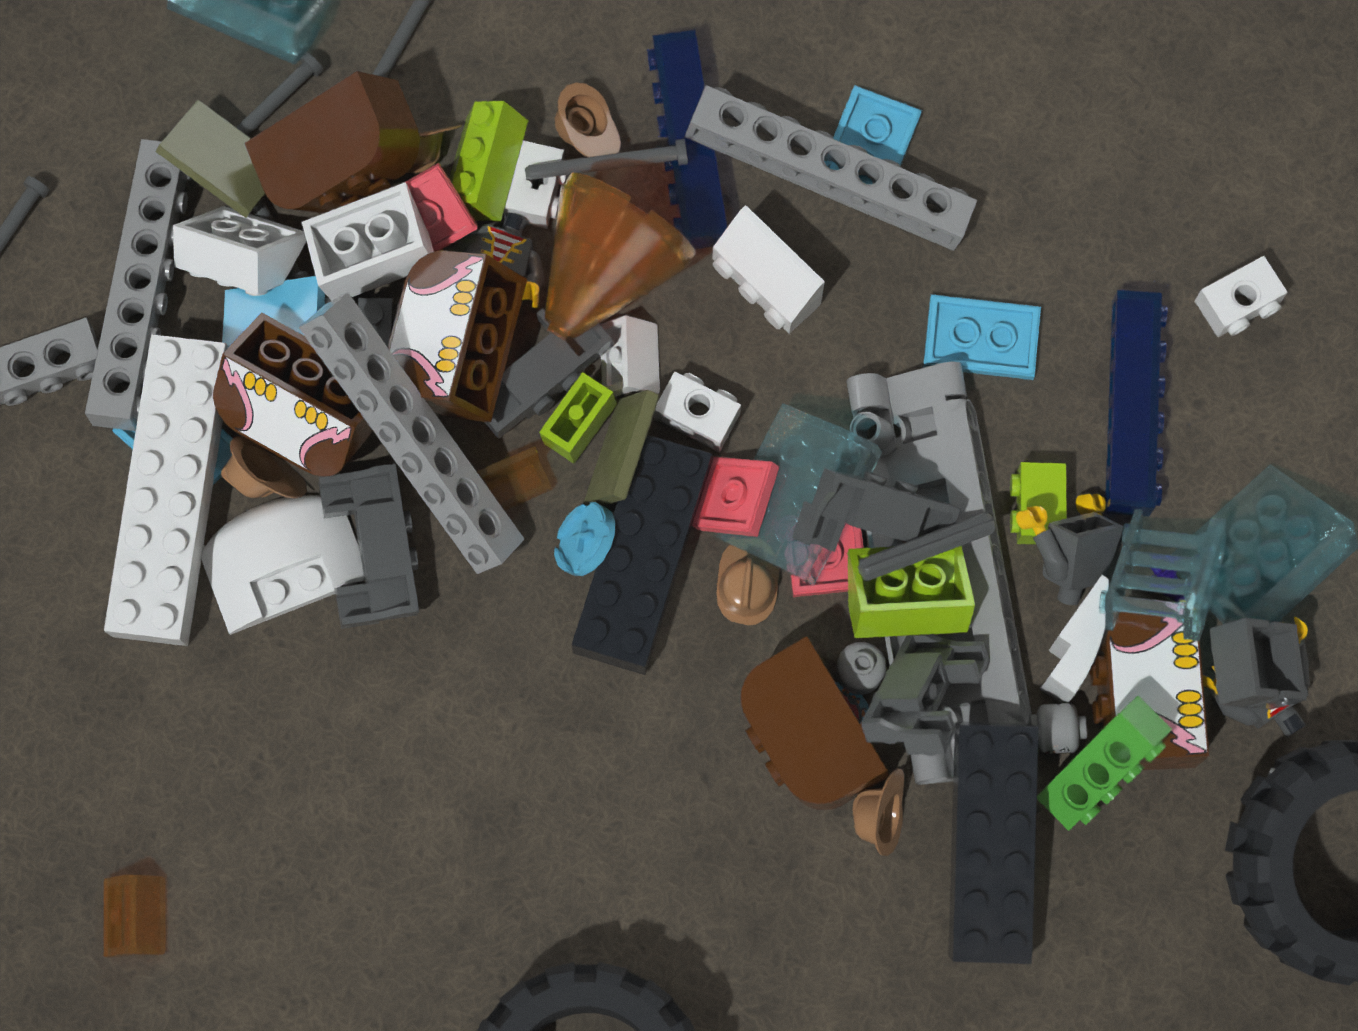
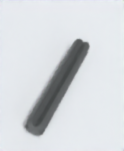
[858,512,996,581]

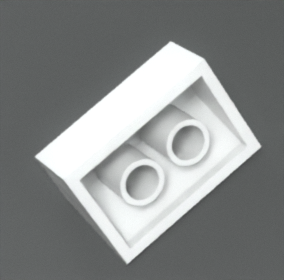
[302,182,434,301]
[712,205,825,334]
[173,206,306,296]

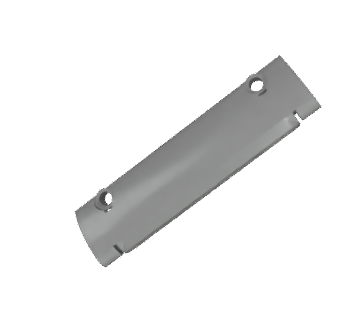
[846,362,1031,785]

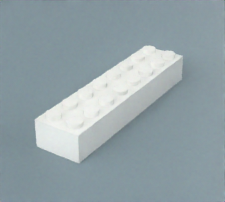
[104,335,228,646]

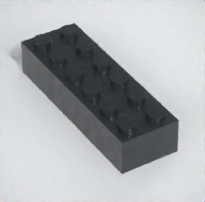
[571,435,712,675]
[949,722,1038,964]

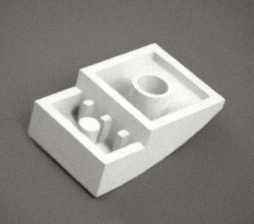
[1040,575,1109,704]

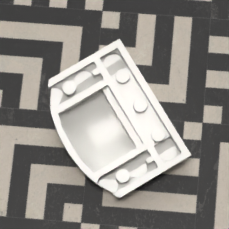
[201,494,364,635]

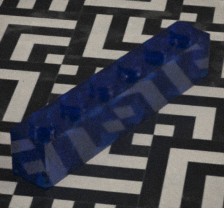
[646,30,727,251]
[1104,290,1168,517]

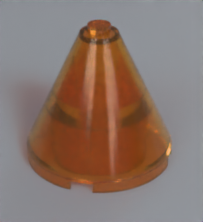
[545,173,695,341]

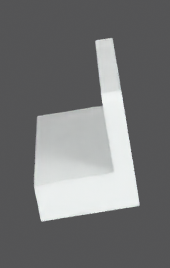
[600,315,660,397]

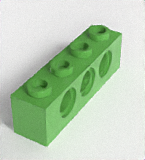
[1037,695,1172,831]

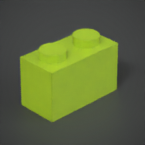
[539,372,617,464]
[1010,462,1067,544]

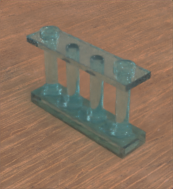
[1099,509,1226,641]

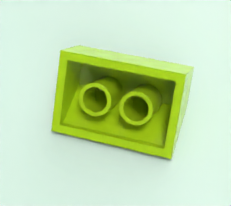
[449,101,528,221]
[847,545,975,638]

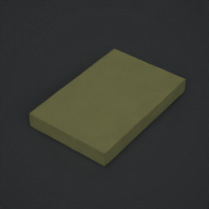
[155,100,266,218]
[584,390,659,505]

